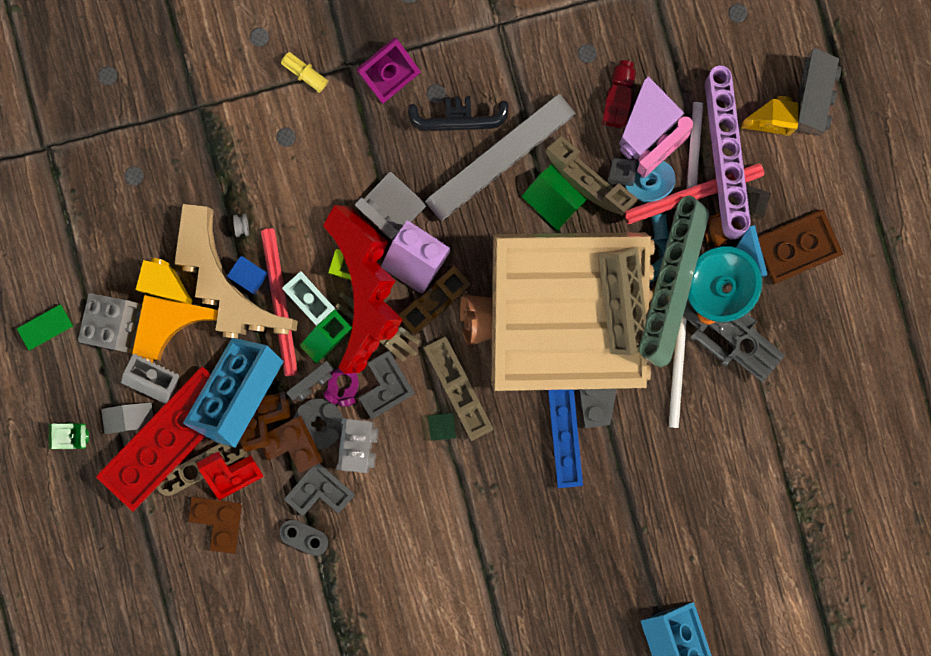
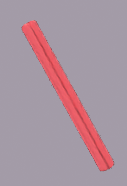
[623,163,764,224]
[261,228,298,377]

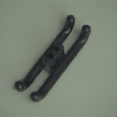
[408,96,509,131]

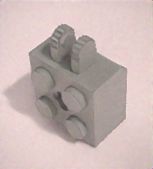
[336,419,379,473]

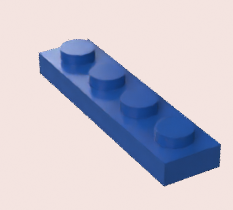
[548,389,583,488]

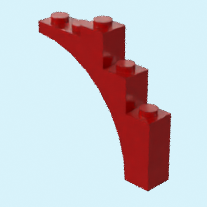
[323,205,403,374]

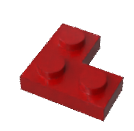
[196,451,264,500]

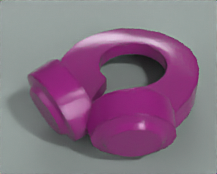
[323,368,359,407]

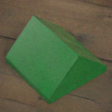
[521,163,588,231]

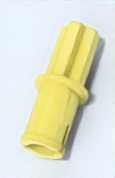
[281,52,329,93]

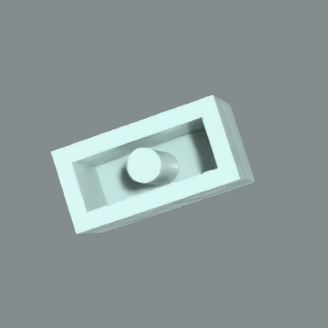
[282,271,337,326]

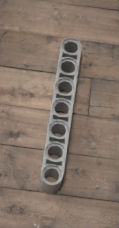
[425,94,576,221]

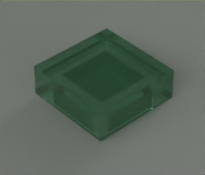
[428,413,456,441]

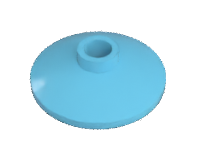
[626,161,676,202]

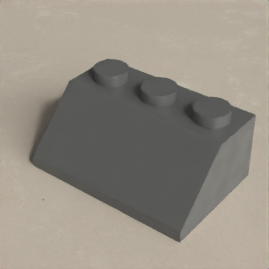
[796,48,841,136]

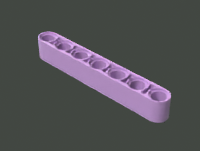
[705,65,750,240]

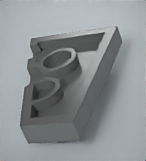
[579,388,617,428]

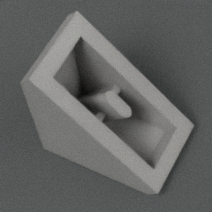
[101,403,154,434]

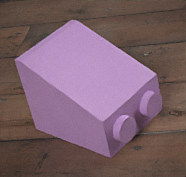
[619,76,684,161]
[381,220,450,295]

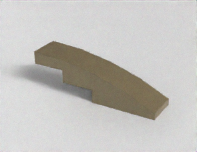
[424,336,494,441]

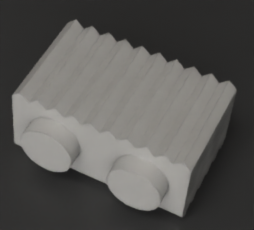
[121,354,179,404]

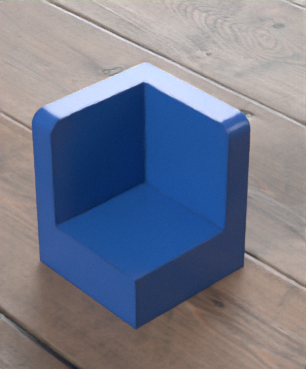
[227,256,268,295]

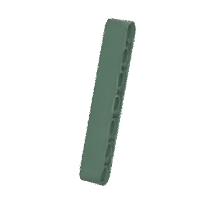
[639,195,709,367]

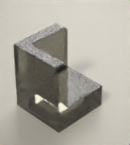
[734,185,771,220]

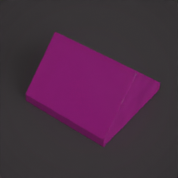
[356,37,421,104]

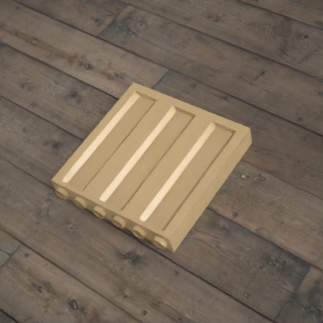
[491,233,654,391]

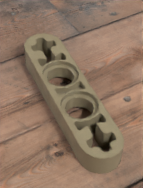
[157,438,247,496]

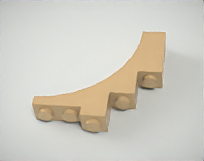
[175,204,298,339]

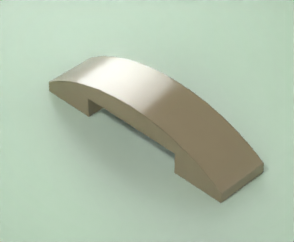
[545,136,638,215]

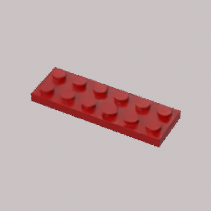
[96,367,211,512]

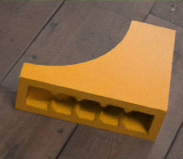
[132,295,218,363]

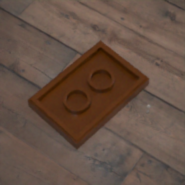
[758,209,843,285]

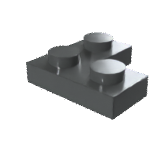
[359,351,415,420]
[284,463,356,516]

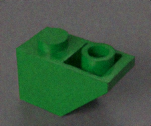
[300,309,352,364]

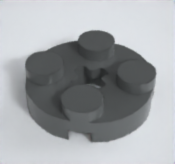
[294,399,344,449]

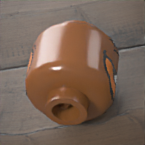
[704,213,741,248]

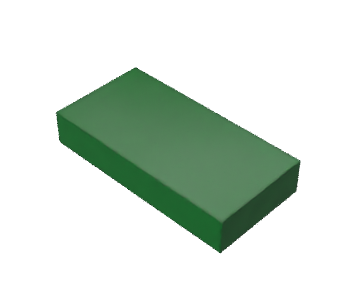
[17,304,74,351]

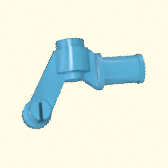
[649,214,669,283]

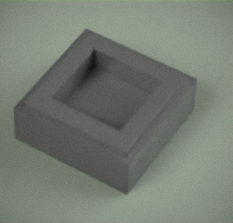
[608,158,638,186]

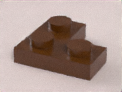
[241,391,290,452]
[262,416,323,473]
[188,497,243,554]

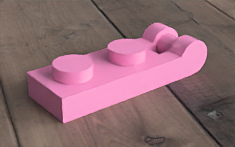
[637,117,693,178]

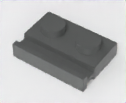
[286,361,335,401]

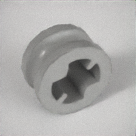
[233,213,249,237]

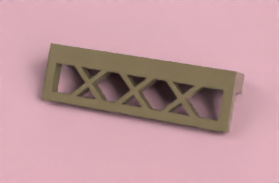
[599,247,646,356]

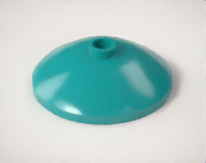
[688,247,762,322]

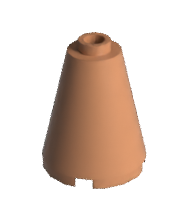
[460,294,492,345]

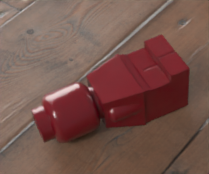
[601,60,636,130]

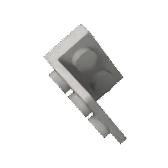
[355,172,426,242]
[78,293,143,354]

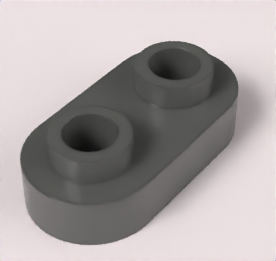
[280,519,329,556]

